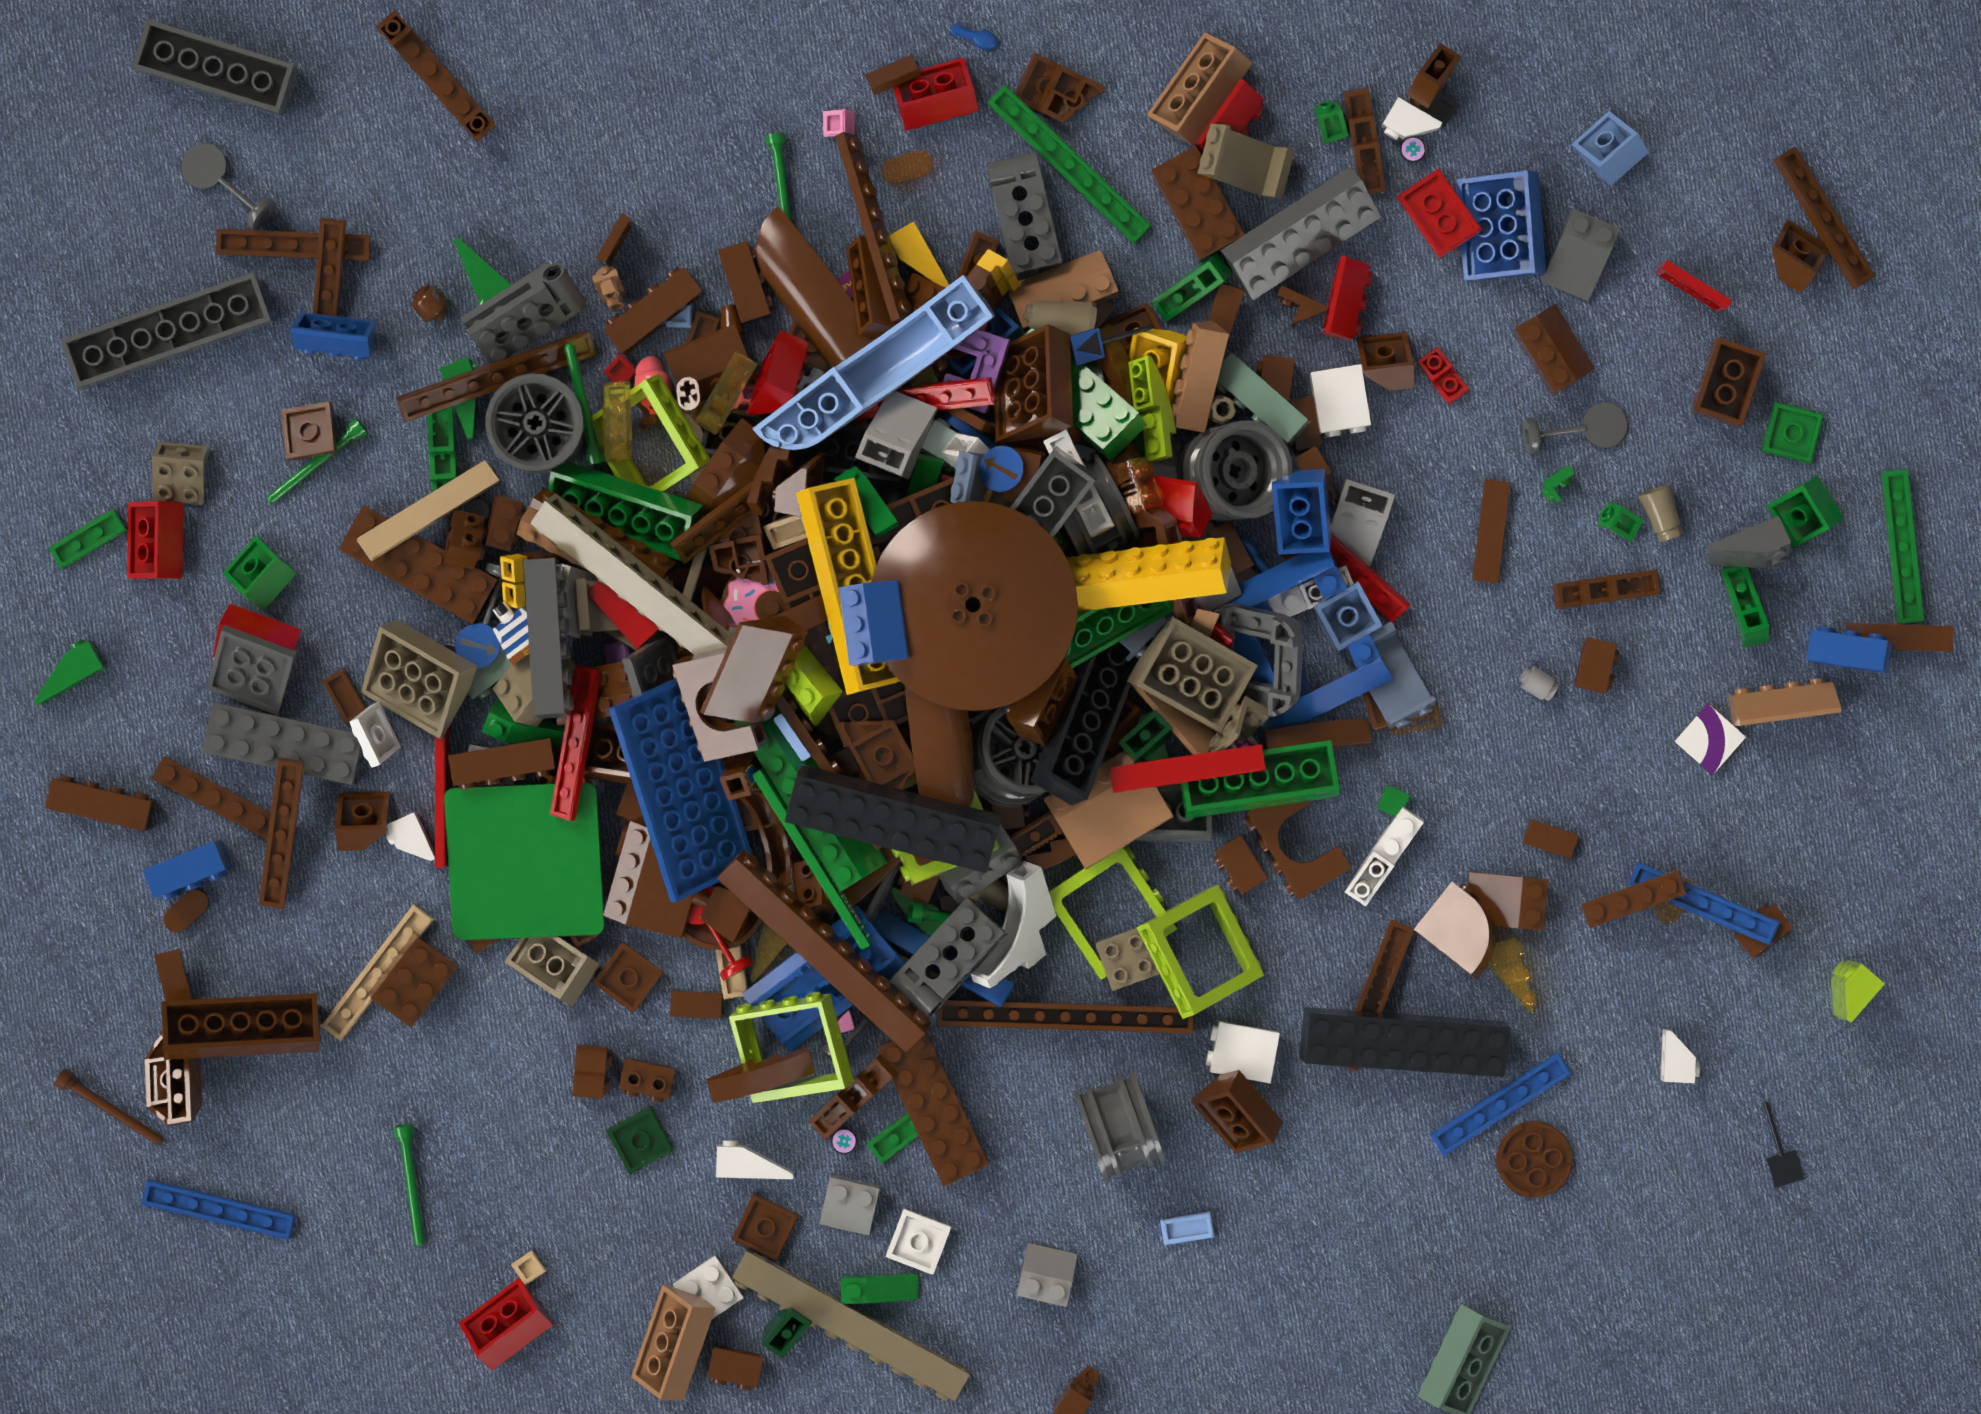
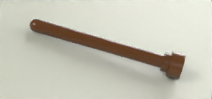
[54,1068,163,1145]

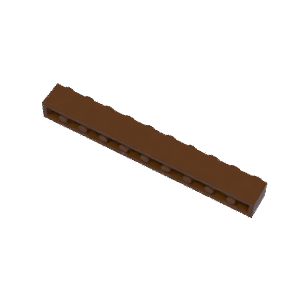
[717,849,931,1052]
[937,998,1193,1034]

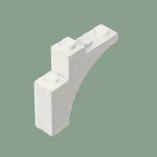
[971,861,1056,988]

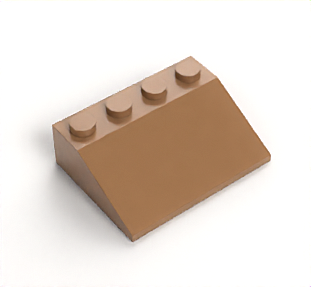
[1044,751,1173,870]

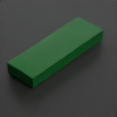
[48,508,128,570]
[866,1112,919,1164]

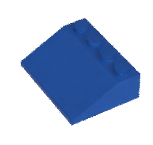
[1456,170,1546,281]

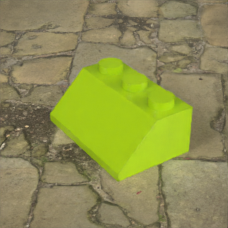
[785,644,843,726]
[1831,960,1885,1023]

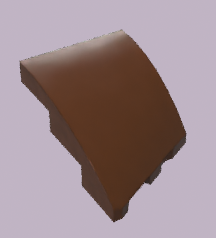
[1014,52,1105,123]
[709,513,770,585]

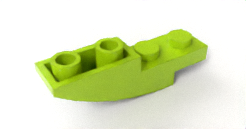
[1128,355,1176,463]

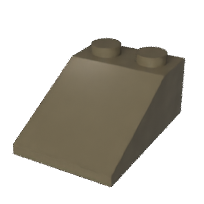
[493,654,576,727]
[505,936,600,1007]

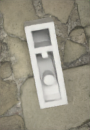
[716,1140,794,1179]

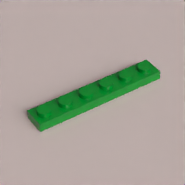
[1880,469,1924,624]

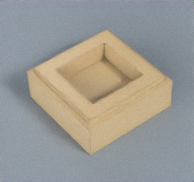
[511,1249,547,1286]

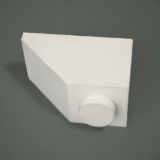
[1381,97,1442,140]
[385,812,435,861]
[1661,1029,1700,1083]

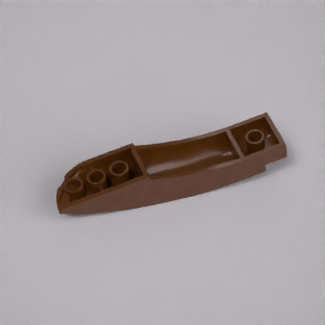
[756,206,910,425]
[905,686,975,807]

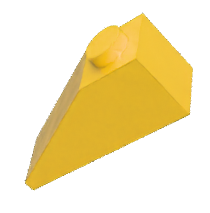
[890,222,949,288]

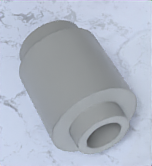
[1519,666,1559,701]

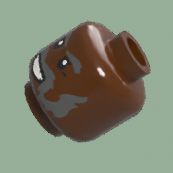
[411,284,450,323]

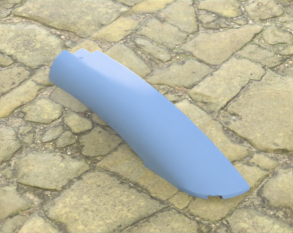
[753,275,995,450]

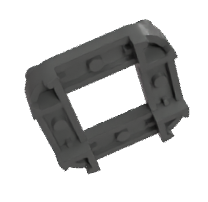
[1213,603,1303,716]

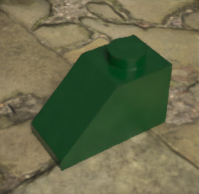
[1118,710,1173,762]
[761,1307,812,1358]

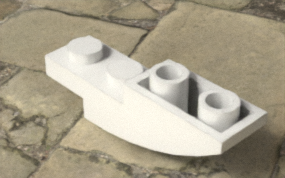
[1268,565,1354,617]
[1345,807,1424,906]

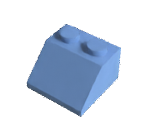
[1571,111,1649,186]
[1314,581,1382,651]

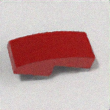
[1417,347,1469,406]

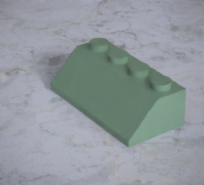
[1418,1304,1511,1414]

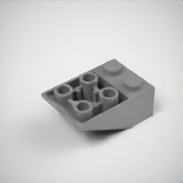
[855,391,938,480]
[1330,479,1395,567]

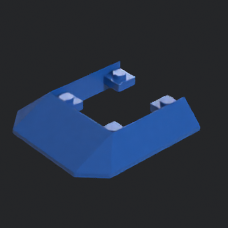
[1212,550,1394,730]

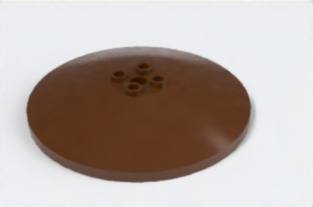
[871,501,1078,711]

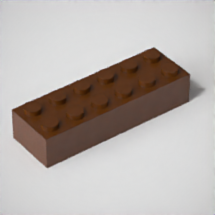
[338,505,498,624]
[161,993,320,1060]
[877,1032,989,1187]

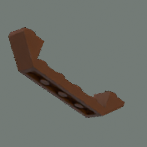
[376,10,496,142]
[1132,497,1198,630]

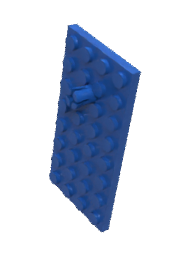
[609,679,753,902]

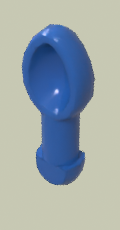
[950,24,998,50]
[1240,536,1271,573]

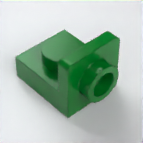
[1313,101,1349,144]
[1541,465,1575,504]
[1597,502,1644,542]

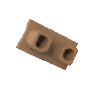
[592,266,627,312]

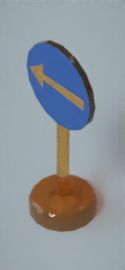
[979,446,1024,502]

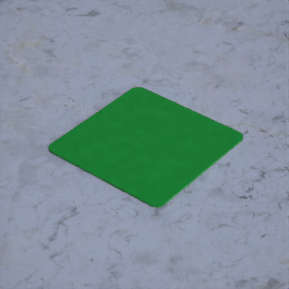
[444,782,604,940]

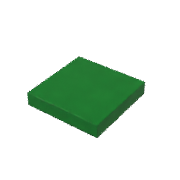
[1761,402,1824,464]

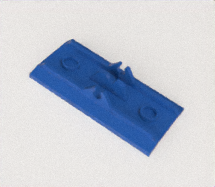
[742,905,907,1051]

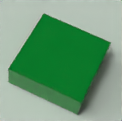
[1377,785,1410,817]

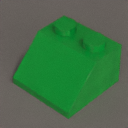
[1766,475,1844,548]
[222,536,297,611]

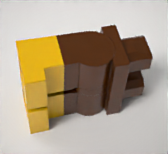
[967,249,1020,312]
[500,550,567,608]

